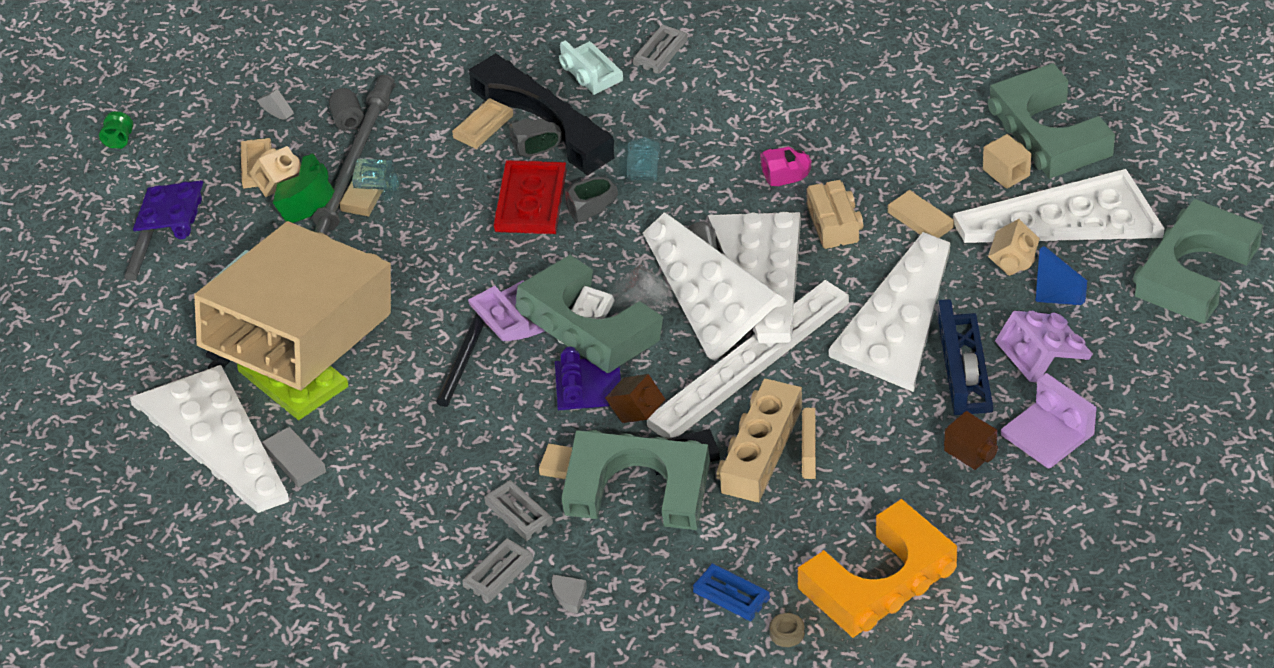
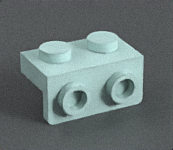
[559,40,623,95]

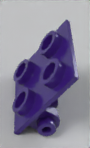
[133,180,204,239]
[555,347,621,410]

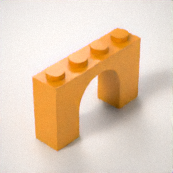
[798,499,957,638]

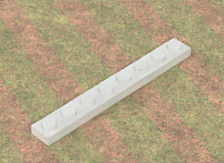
[647,280,849,439]

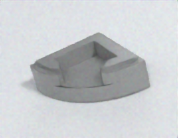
[257,89,294,120]
[552,575,587,614]

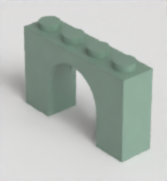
[988,63,1115,179]
[1133,199,1263,324]
[515,255,663,373]
[561,430,710,530]

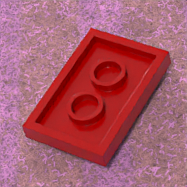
[494,160,567,234]

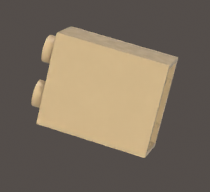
[194,221,391,391]

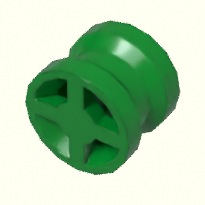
[99,111,134,149]

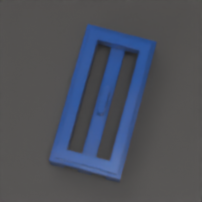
[693,563,770,621]

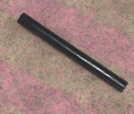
[436,312,485,407]

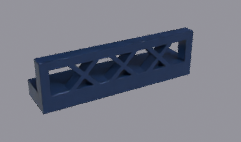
[938,299,993,415]

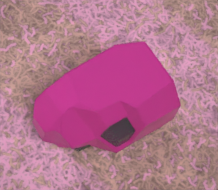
[760,147,812,186]

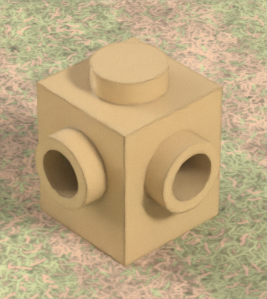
[983,134,1031,189]
[250,146,301,197]
[988,219,1040,276]

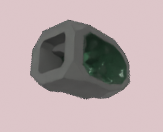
[509,118,563,157]
[565,177,618,223]

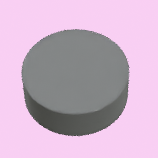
[962,353,979,386]

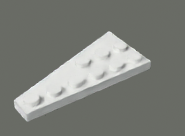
[953,169,1165,243]
[643,212,785,361]
[708,212,801,343]
[829,232,950,392]
[130,365,289,513]

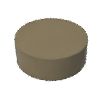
[769,613,805,647]

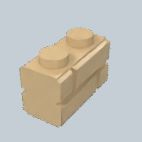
[807,180,863,249]

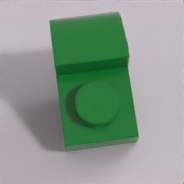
[273,153,335,223]

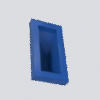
[1035,246,1087,305]

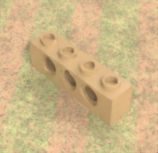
[717,378,802,503]

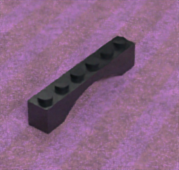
[469,53,615,176]

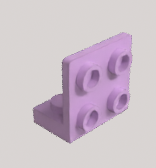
[995,311,1093,382]
[1001,373,1096,468]

